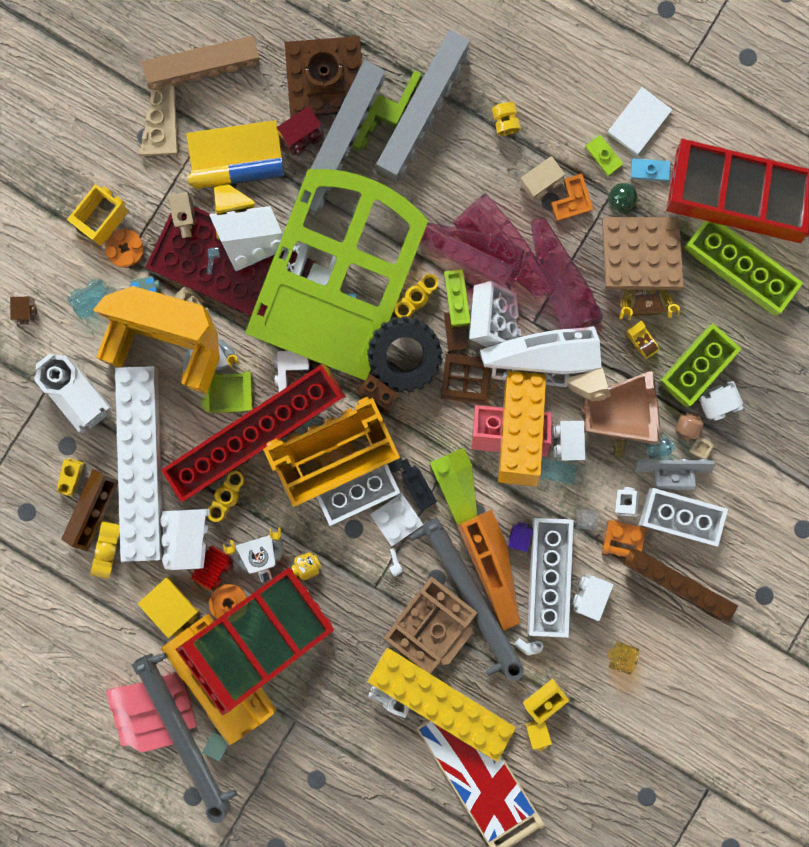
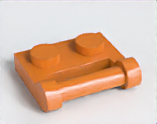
[601,520,647,557]

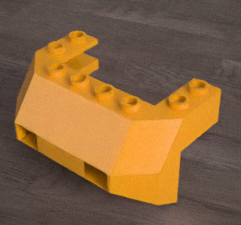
[93,286,220,394]
[263,397,400,507]

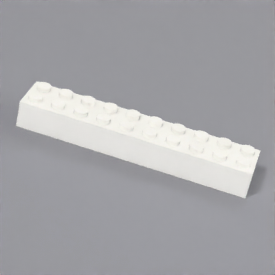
[115,366,164,562]

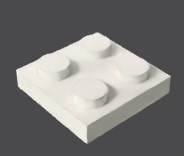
[370,493,423,546]

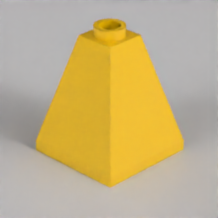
[214,184,255,239]

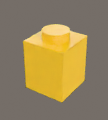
[525,721,552,751]

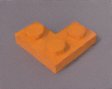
[551,174,593,222]

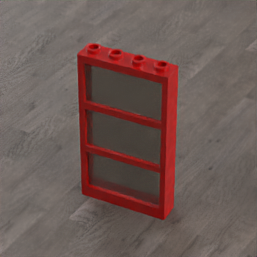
[666,138,809,244]

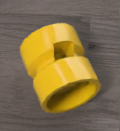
[491,102,521,136]

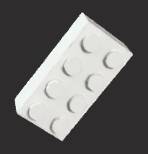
[317,464,400,526]
[639,488,728,547]

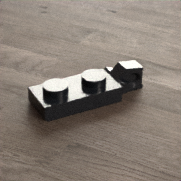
[400,458,437,511]

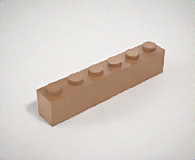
[141,36,260,90]

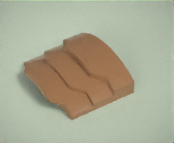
[384,576,478,674]

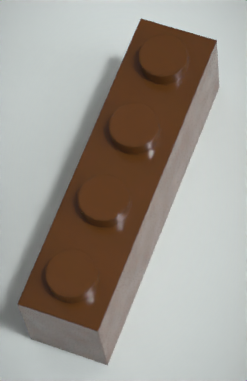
[61,469,118,552]

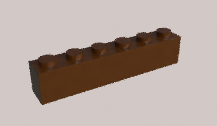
[623,548,738,622]

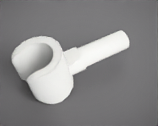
[390,548,402,577]

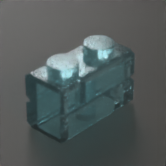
[67,279,111,320]

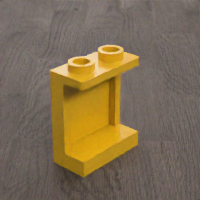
[138,576,200,638]

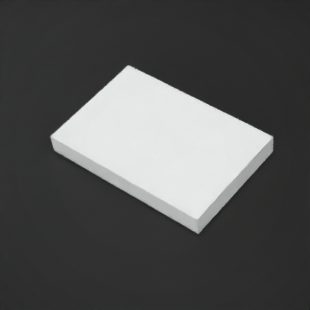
[607,87,672,155]

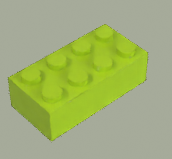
[658,323,742,407]

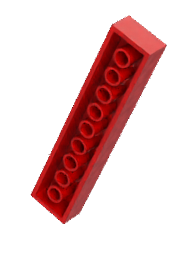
[161,364,346,503]

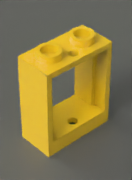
[67,184,129,247]

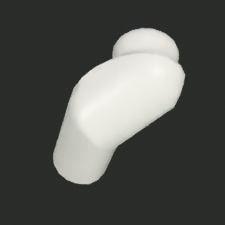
[514,638,544,656]

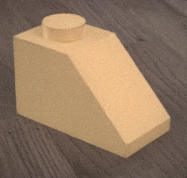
[566,368,611,401]

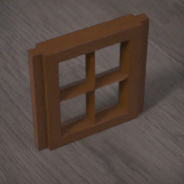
[440,353,490,405]

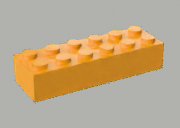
[498,370,546,487]

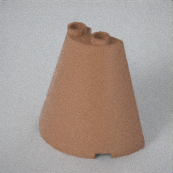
[582,371,661,445]

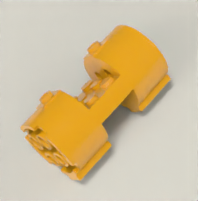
[160,614,277,745]

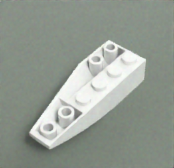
[480,327,602,374]

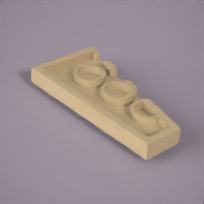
[139,84,178,156]

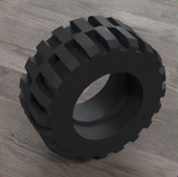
[367,316,443,393]

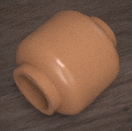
[675,412,704,442]

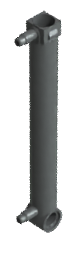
[410,517,524,681]
[132,653,237,823]

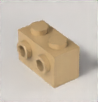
[519,156,565,200]

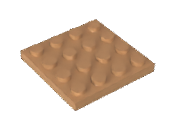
[602,217,684,290]

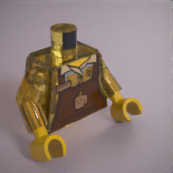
[619,290,680,320]

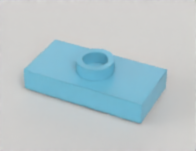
[630,158,670,181]

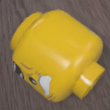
[292,552,322,580]

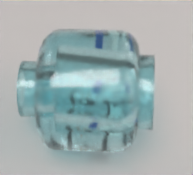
[646,434,675,460]

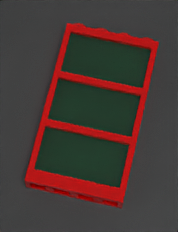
[175,567,334,716]

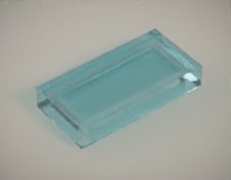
[540,458,577,485]

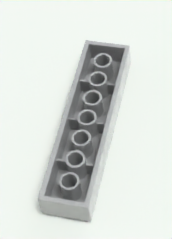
[376,29,471,183]
[294,60,386,213]

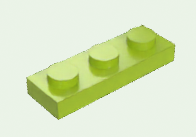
[444,269,471,328]

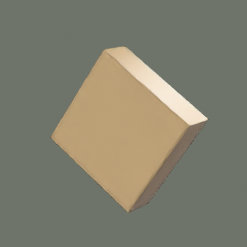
[688,436,715,459]

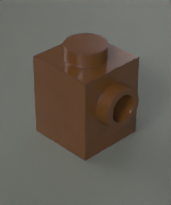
[10,296,37,325]

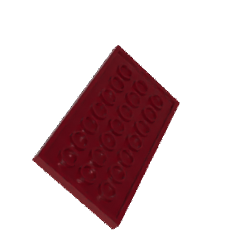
[145,207,316,317]

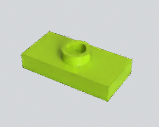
[585,134,623,176]

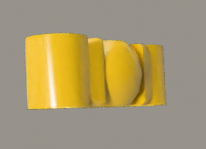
[395,274,439,318]
[208,471,246,522]
[90,521,120,579]

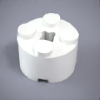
[698,381,743,421]

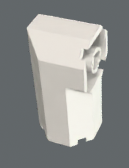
[35,354,112,433]

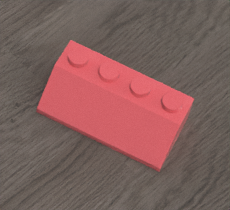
[471,405,551,457]

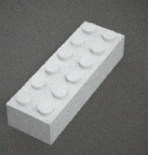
[527,518,573,637]

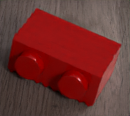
[190,545,233,591]

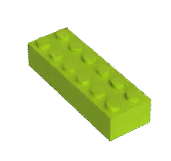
[683,221,803,317]

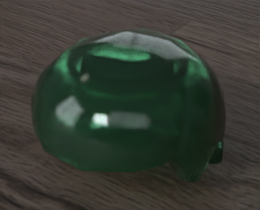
[609,183,639,214]

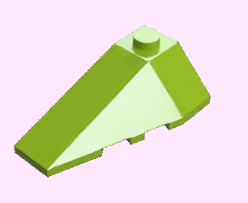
[429,447,477,524]

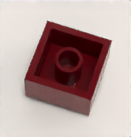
[276,106,324,156]

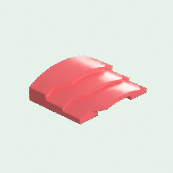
[106,672,197,752]

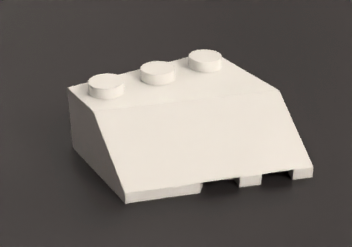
[209,206,287,271]
[469,281,522,348]
[160,509,210,570]

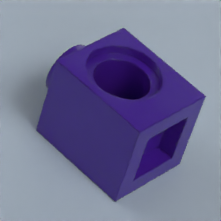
[507,522,533,552]

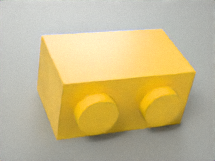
[523,679,570,725]

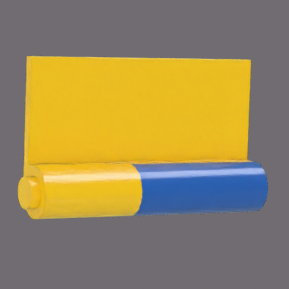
[186,120,284,189]

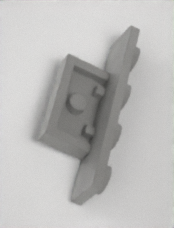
[635,458,715,490]

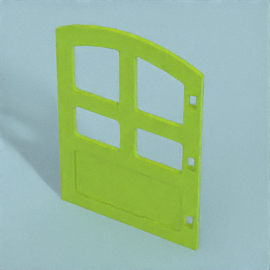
[244,169,428,380]

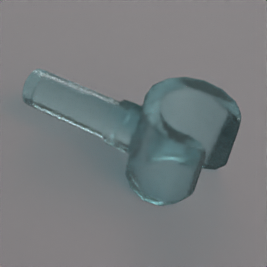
[207,247,220,274]

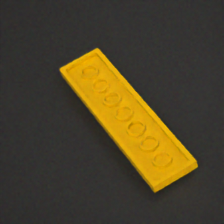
[367,648,516,762]

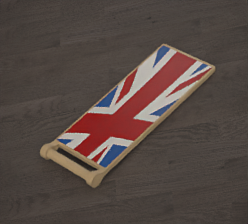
[417,720,546,847]

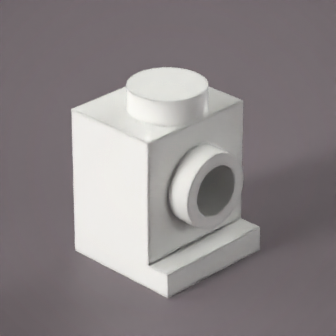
[615,487,639,517]

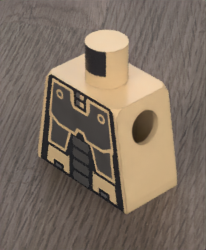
[168,192,197,238]

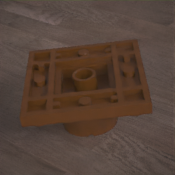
[284,36,362,117]

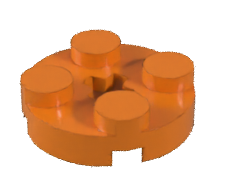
[105,229,145,268]
[209,584,248,623]

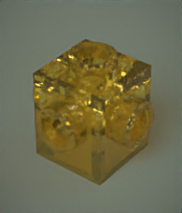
[607,641,639,675]

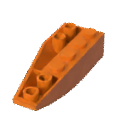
[457,509,520,631]

